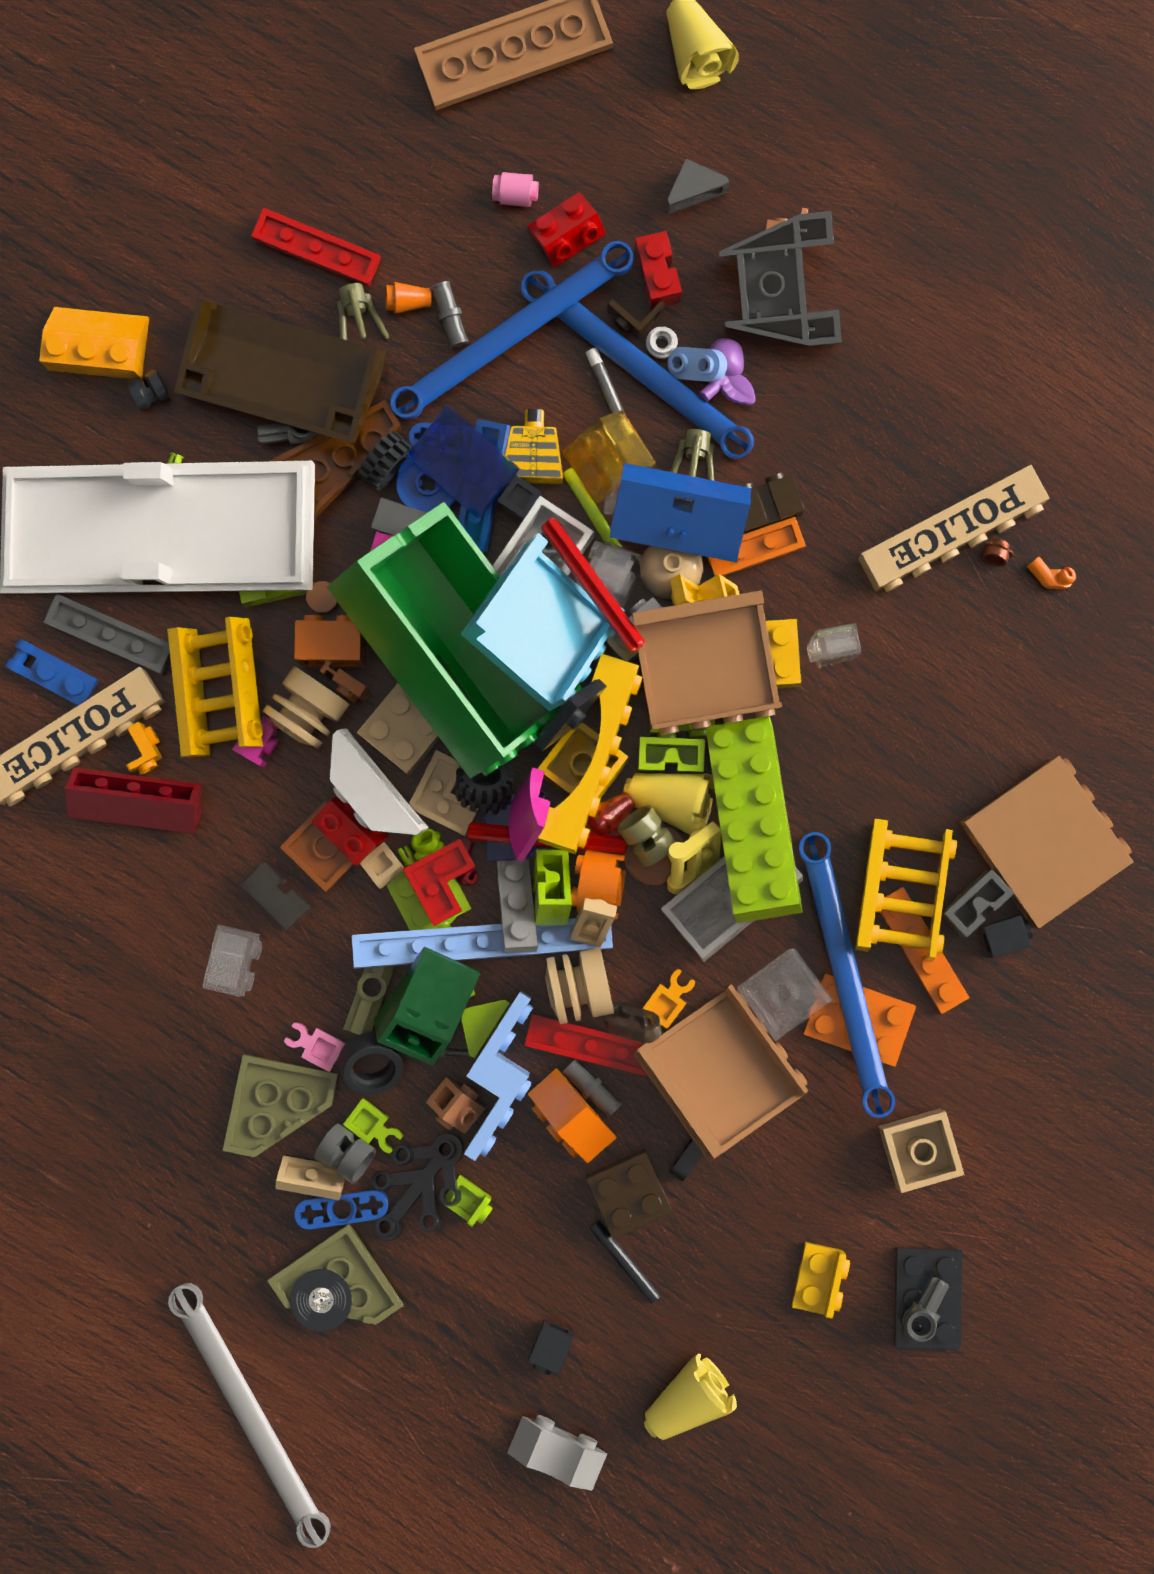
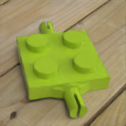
[386,844,471,931]

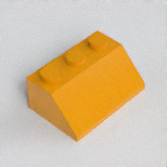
[39,307,149,380]

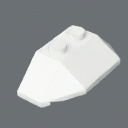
[330,728,429,835]

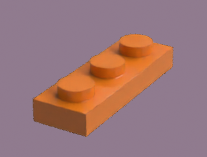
[707,517,806,577]

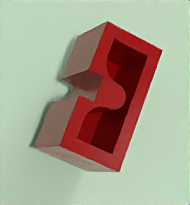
[635,231,682,310]

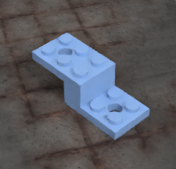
[464,991,533,1161]

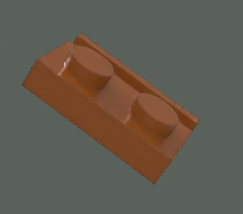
[320,660,372,704]

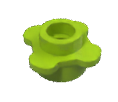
[411,829,445,861]

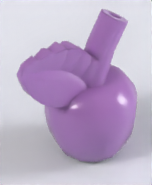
[699,338,755,405]

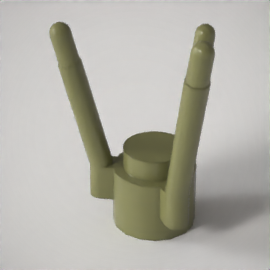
[336,283,389,340]
[669,429,715,481]

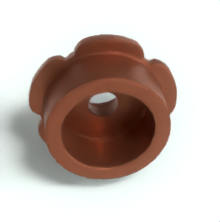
[982,539,1013,567]

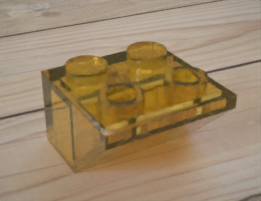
[562,410,656,504]

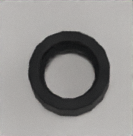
[339,1032,403,1096]

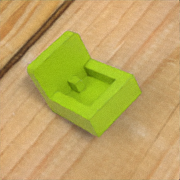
[441,1174,493,1227]

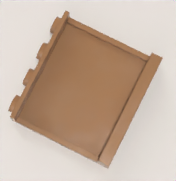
[631,590,782,735]
[958,756,1134,929]
[634,984,808,1163]

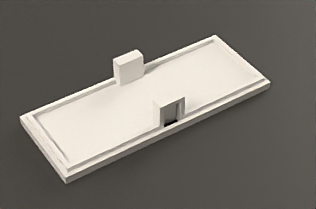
[0,461,315,594]

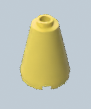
[666,0,739,90]
[623,773,715,835]
[644,1354,737,1440]

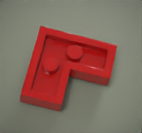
[403,839,475,927]

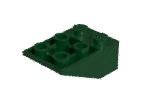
[374,947,480,1066]

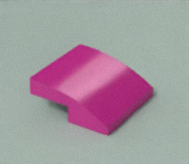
[509,767,550,862]

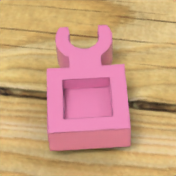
[284,1022,346,1072]

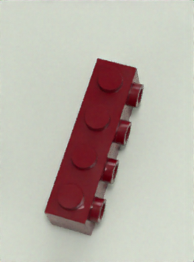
[65,767,202,834]

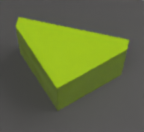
[461,1000,511,1060]

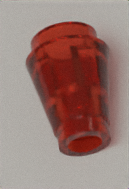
[587,792,635,836]

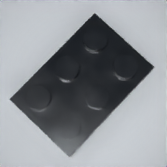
[894,1247,963,1349]

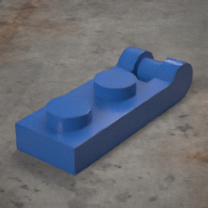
[4,638,100,706]

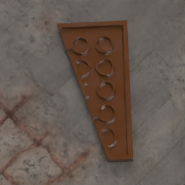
[268,399,402,520]

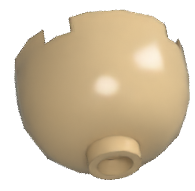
[640,545,704,599]

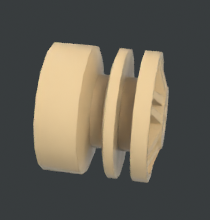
[263,666,350,750]
[545,947,614,1024]

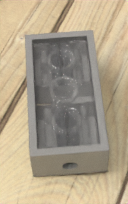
[661,856,803,962]

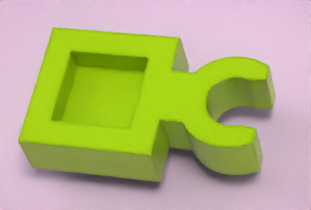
[343,1098,403,1153]

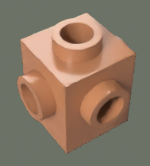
[426,1077,485,1134]

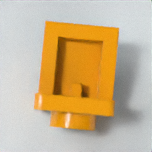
[126,722,163,775]

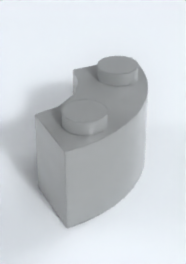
[507,1415,607,1491]

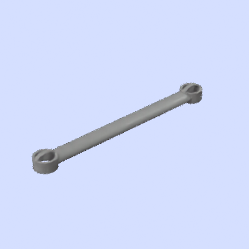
[168,1283,331,1548]

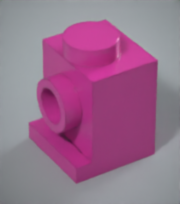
[232,716,279,768]

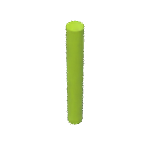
[563,467,623,555]

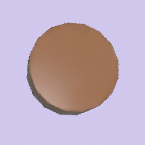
[306,581,338,614]

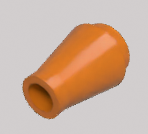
[385,282,431,314]

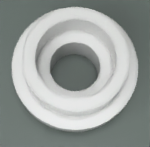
[646,327,678,359]

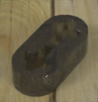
[603,1003,662,1043]

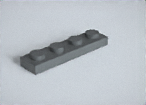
[43,593,170,675]

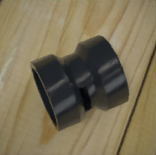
[126,368,170,411]

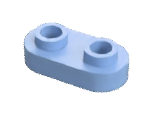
[668,347,727,382]

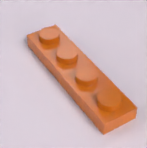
[880,887,969,1014]

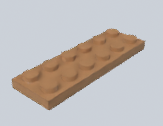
[414,0,613,110]

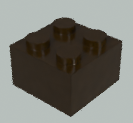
[586,1148,673,1240]

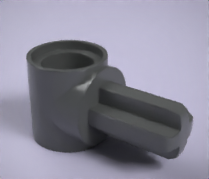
[257,423,319,445]
[902,1277,949,1342]

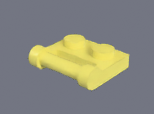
[667,821,721,894]

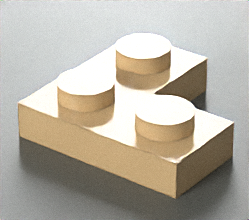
[409,750,479,836]

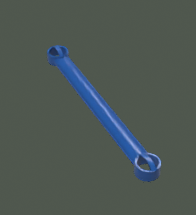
[391,241,634,420]
[521,270,754,459]
[798,832,895,1118]

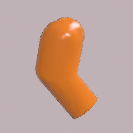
[1027,556,1076,589]

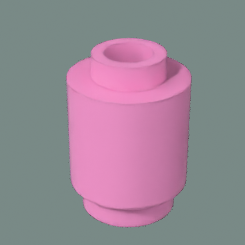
[492,172,539,207]

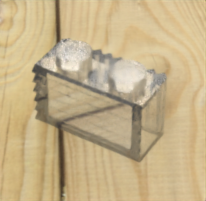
[807,623,861,668]

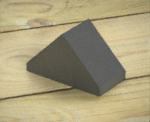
[666,159,729,214]

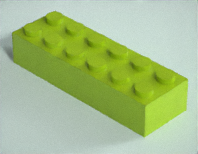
[706,716,803,923]

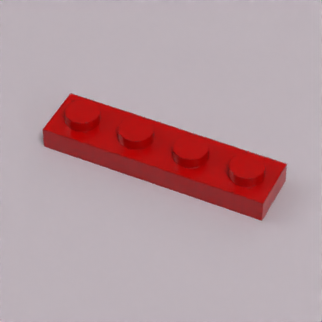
[251,208,381,287]
[524,1014,648,1077]

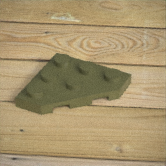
[223,1054,339,1157]
[267,1224,404,1325]

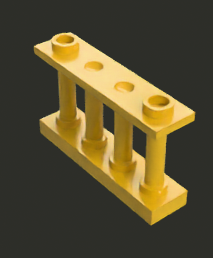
[167,617,263,757]
[855,819,957,962]

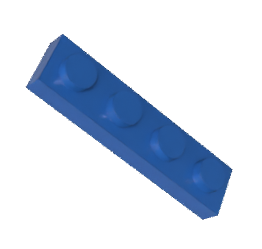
[458,419,511,552]

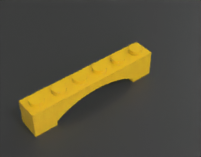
[538,654,643,854]

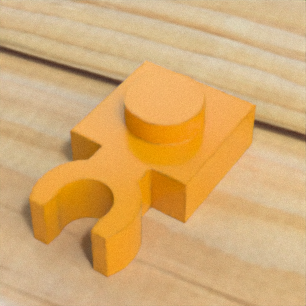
[641,969,695,1029]

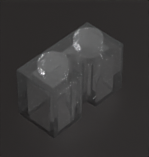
[202,925,263,997]

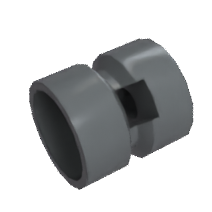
[314,1124,376,1184]

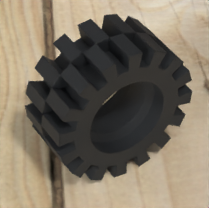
[357,430,415,491]
[455,763,514,814]

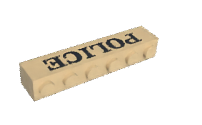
[858,465,1049,592]
[0,667,166,806]

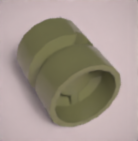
[617,805,676,867]

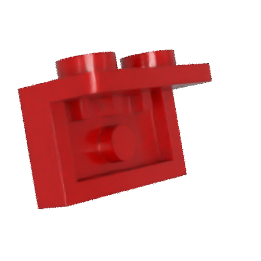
[527,192,605,267]
[312,796,389,866]

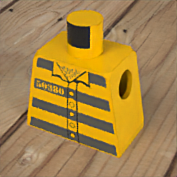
[502,409,563,484]

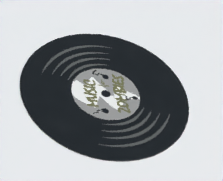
[290,1269,352,1332]

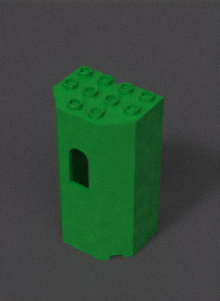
[327,502,583,779]

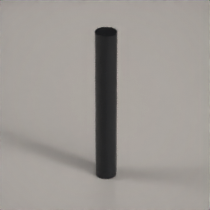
[589,1220,661,1304]

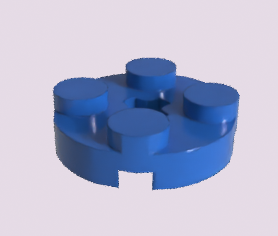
[397,452,460,513]

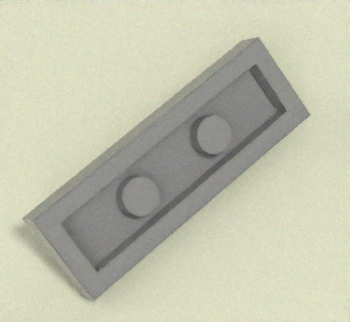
[496,859,538,954]

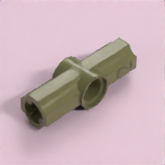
[343,966,395,1035]

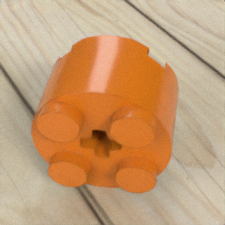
[571,850,627,919]

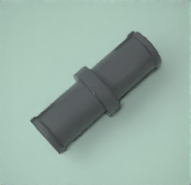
[430,281,469,349]
[562,1059,622,1119]

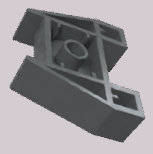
[719,211,842,346]

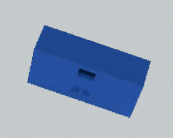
[609,463,751,563]

